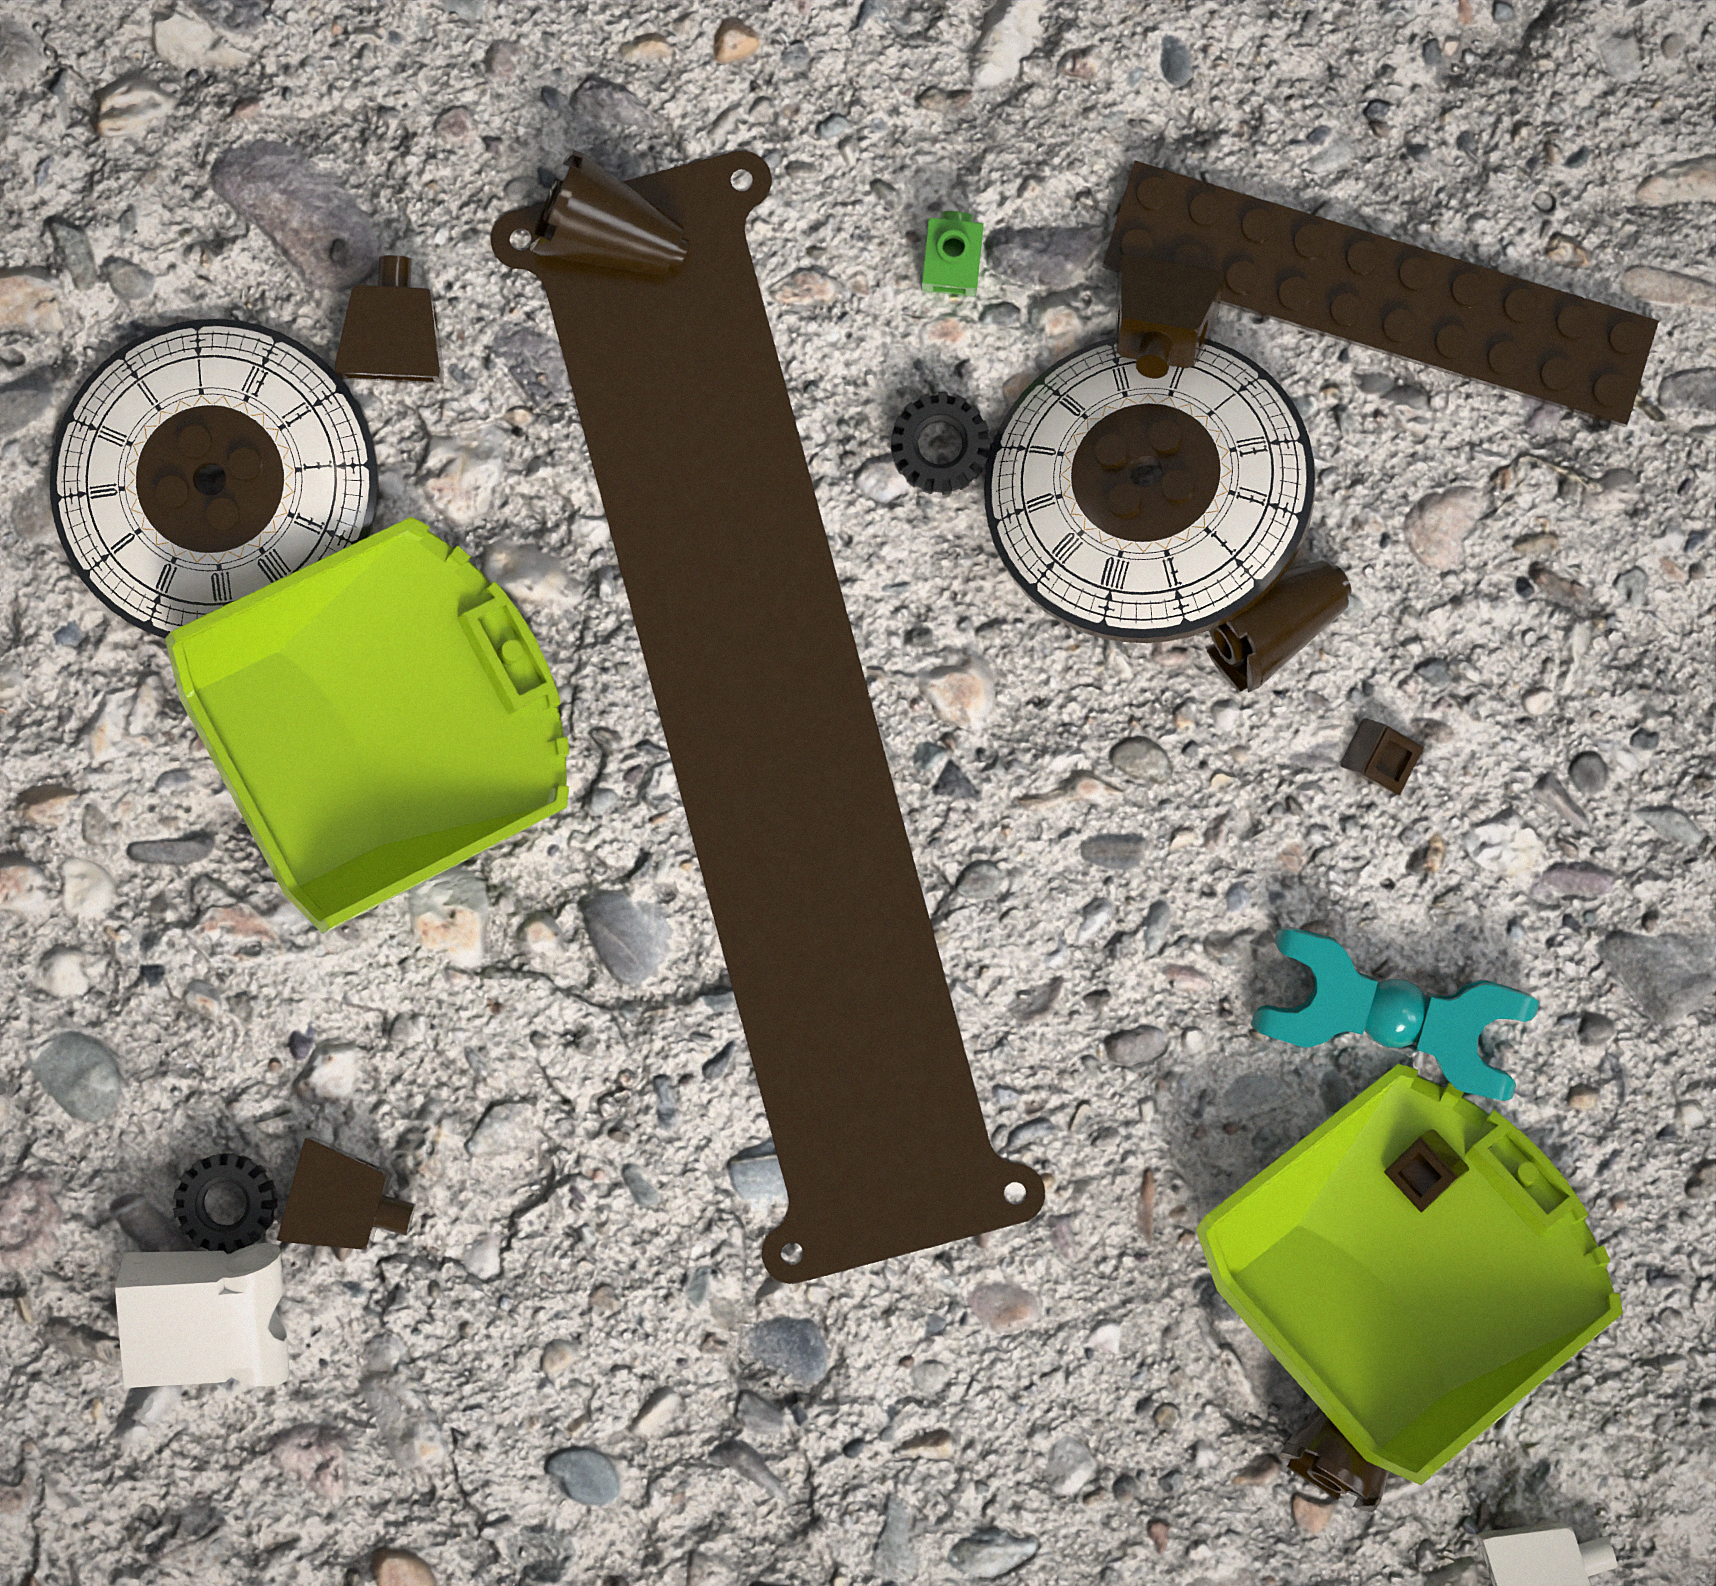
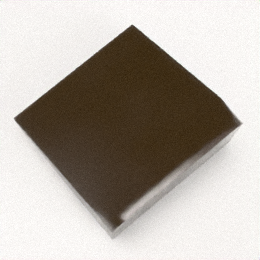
[1340,718,1424,796]
[1384,1129,1469,1213]

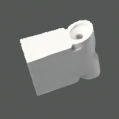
[115,1243,290,1388]

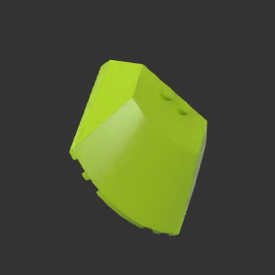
[165,516,569,934]
[1195,1064,1623,1486]

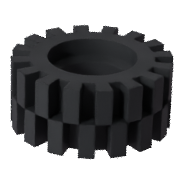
[891,392,990,495]
[173,1153,278,1254]

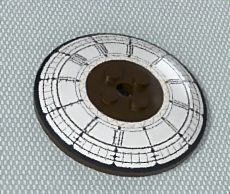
[50,319,379,639]
[984,337,1316,643]

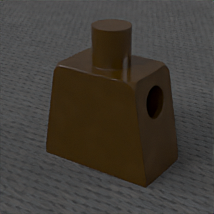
[1116,254,1225,379]
[335,255,444,384]
[277,1137,416,1250]

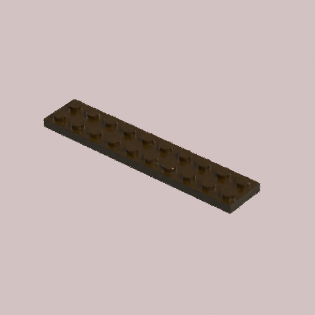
[1102,160,1659,427]

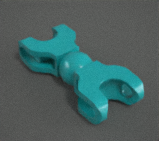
[1250,926,1540,1101]

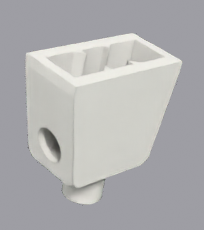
[1476,1522,1617,1586]

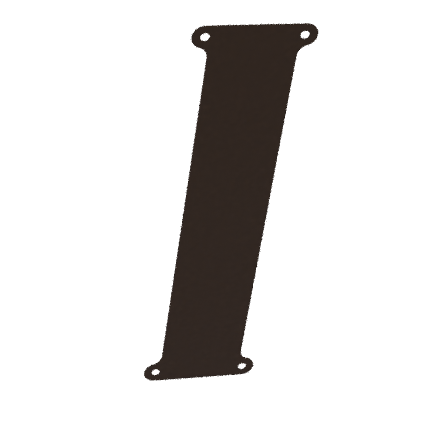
[491,151,1045,1284]

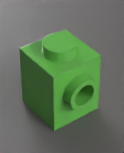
[922,211,984,297]

